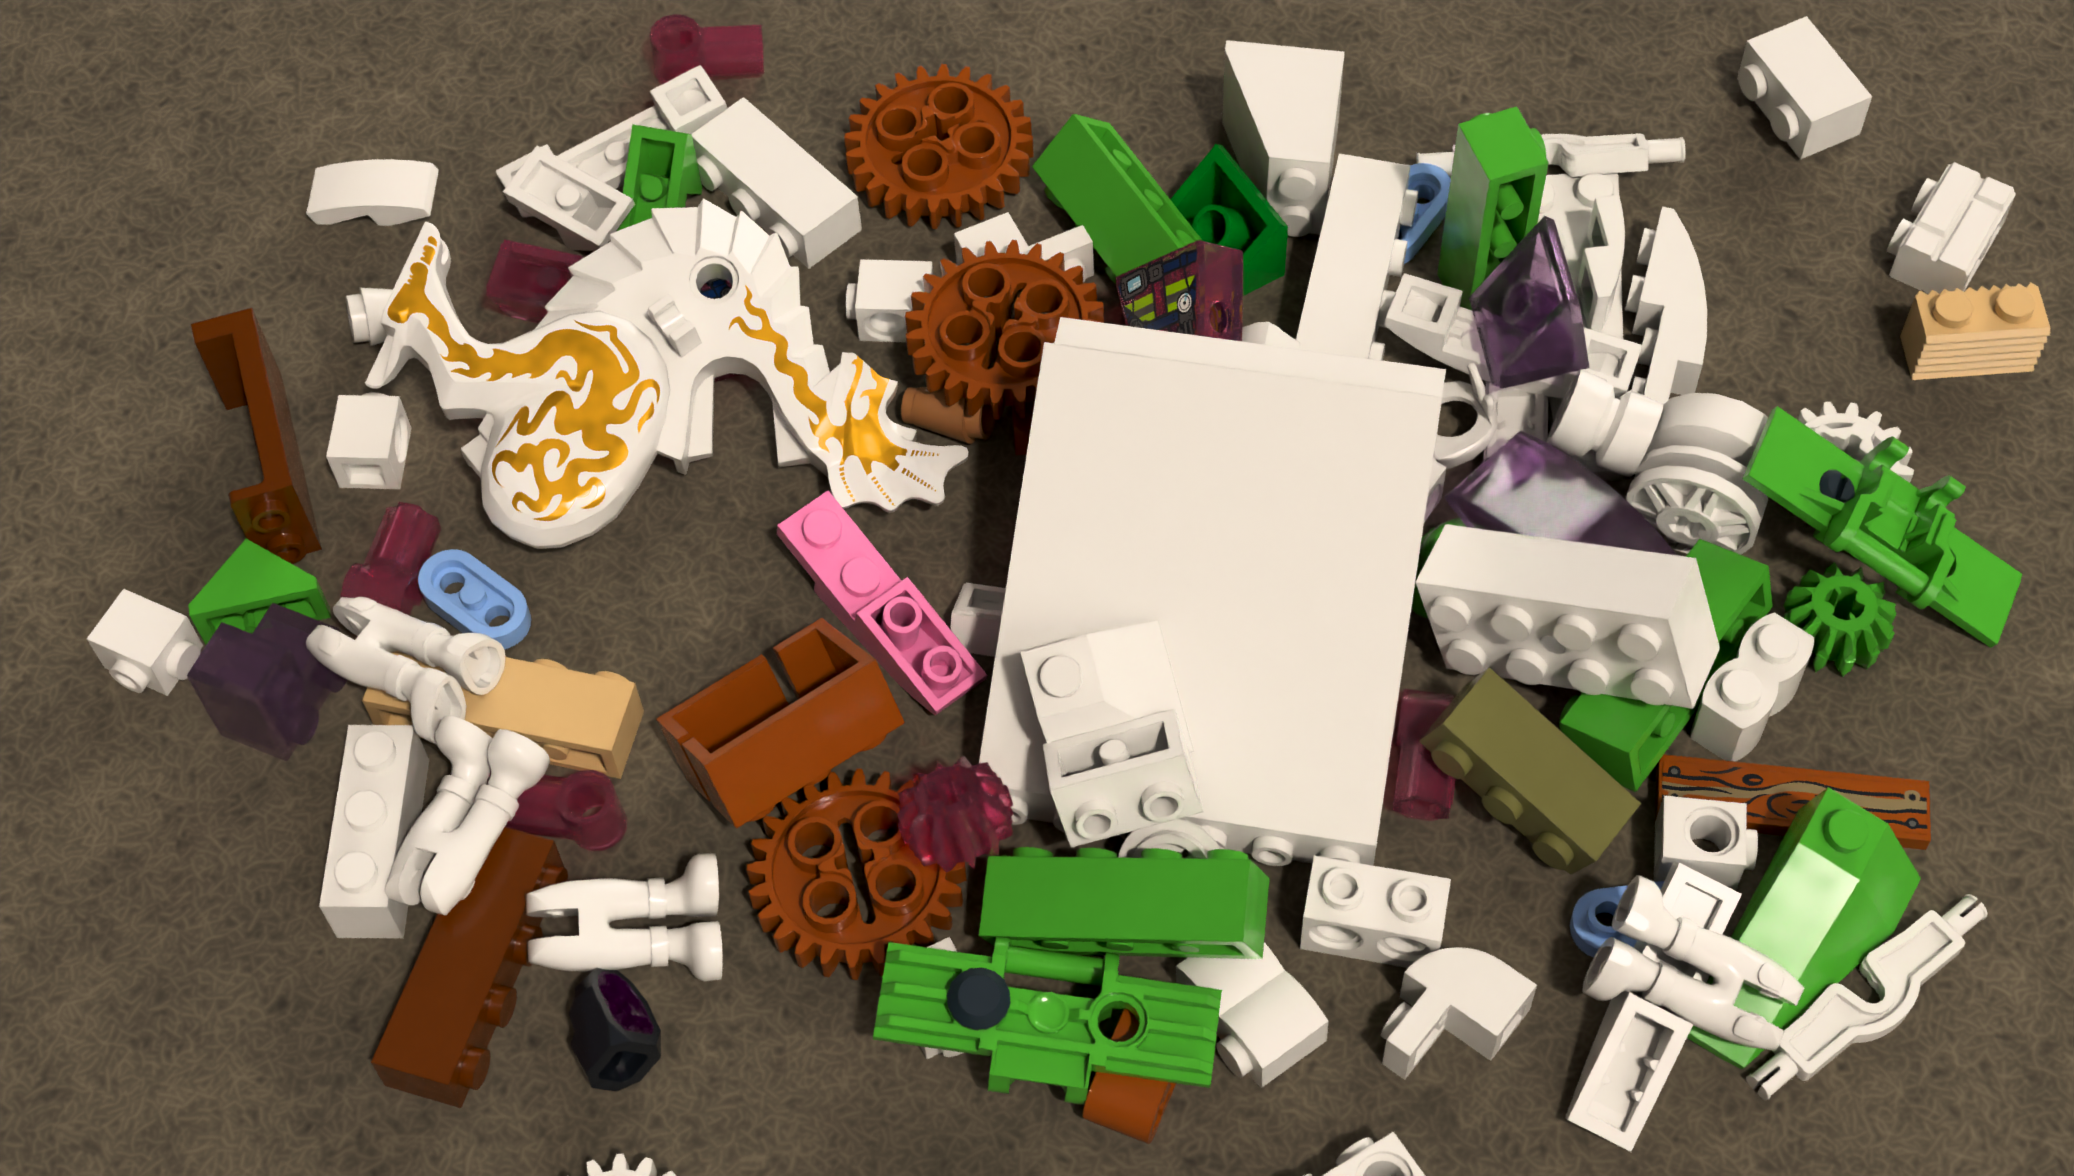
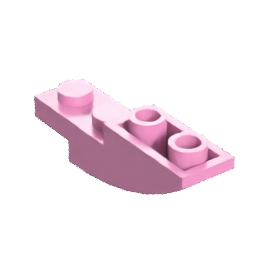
[777,491,987,715]

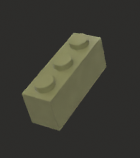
[1419,667,1641,875]

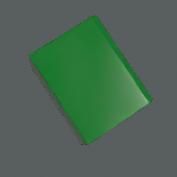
[1170,144,1288,311]

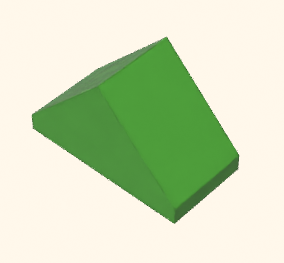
[188,539,331,645]

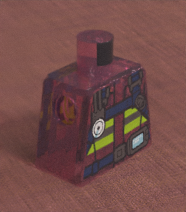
[1116,240,1243,342]

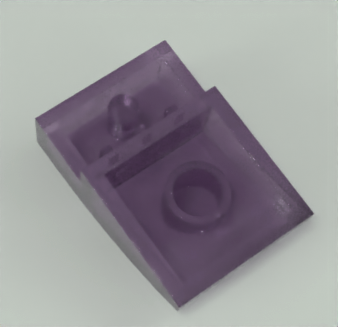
[1444,430,1677,555]

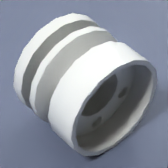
[1624,393,1768,555]

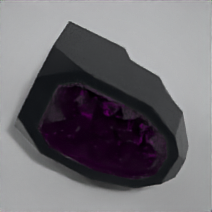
[569,968,661,1092]

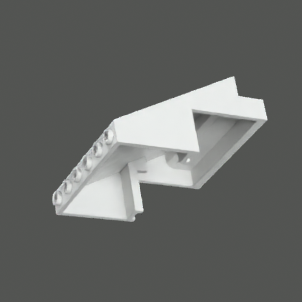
[976,317,1446,866]

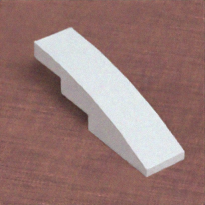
[1565,862,1742,1152]

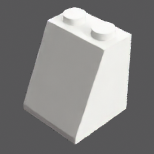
[1222,40,1344,237]

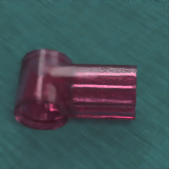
[650,14,764,85]
[341,502,441,616]
[1392,688,1457,822]
[505,770,628,852]

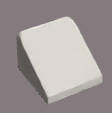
[950,583,1006,657]

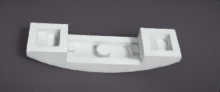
[496,65,727,217]
[1384,273,1643,398]

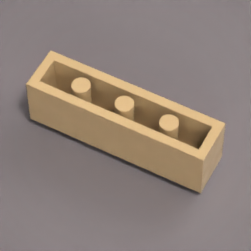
[362,651,644,779]

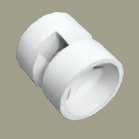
[1547,369,1663,479]

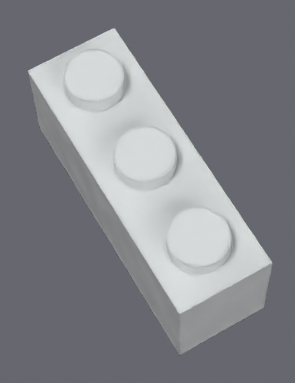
[692,97,862,269]
[319,725,429,938]

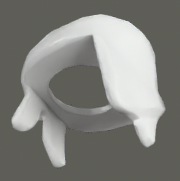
[1434,363,1498,469]

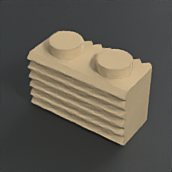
[1900,282,2050,380]

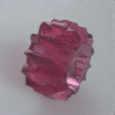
[897,756,1013,873]

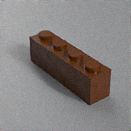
[371,827,568,1108]

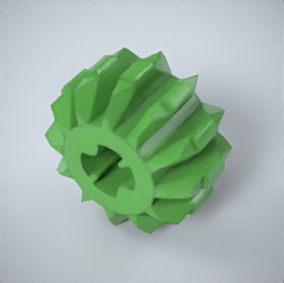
[1783,562,1896,677]

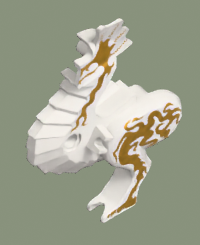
[365,199,969,549]

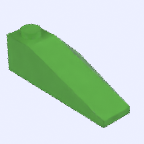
[1687,787,1921,1069]

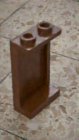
[191,308,322,564]

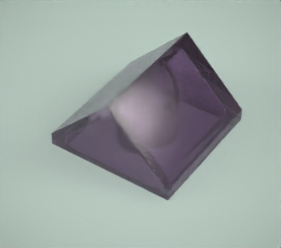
[1469,216,1590,389]

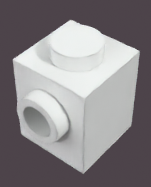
[87,589,203,696]

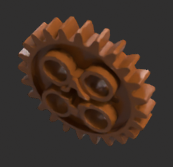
[844,64,1034,229]
[905,240,1104,420]
[747,768,967,980]

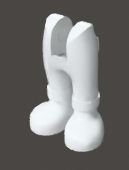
[306,597,505,744]
[385,716,550,916]
[526,853,722,981]
[1583,875,1804,1051]

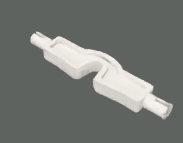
[1416,134,1685,177]
[1746,894,1988,1101]

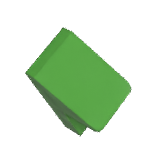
[617,124,702,231]

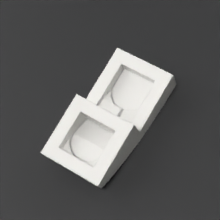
[306,159,439,226]
[1577,195,1625,332]

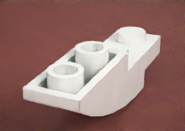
[1625,207,1707,404]

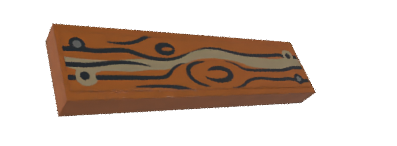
[1655,754,1931,850]

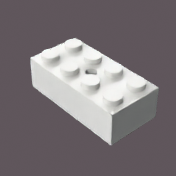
[1415,524,1720,709]

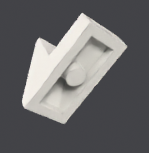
[503,146,635,251]

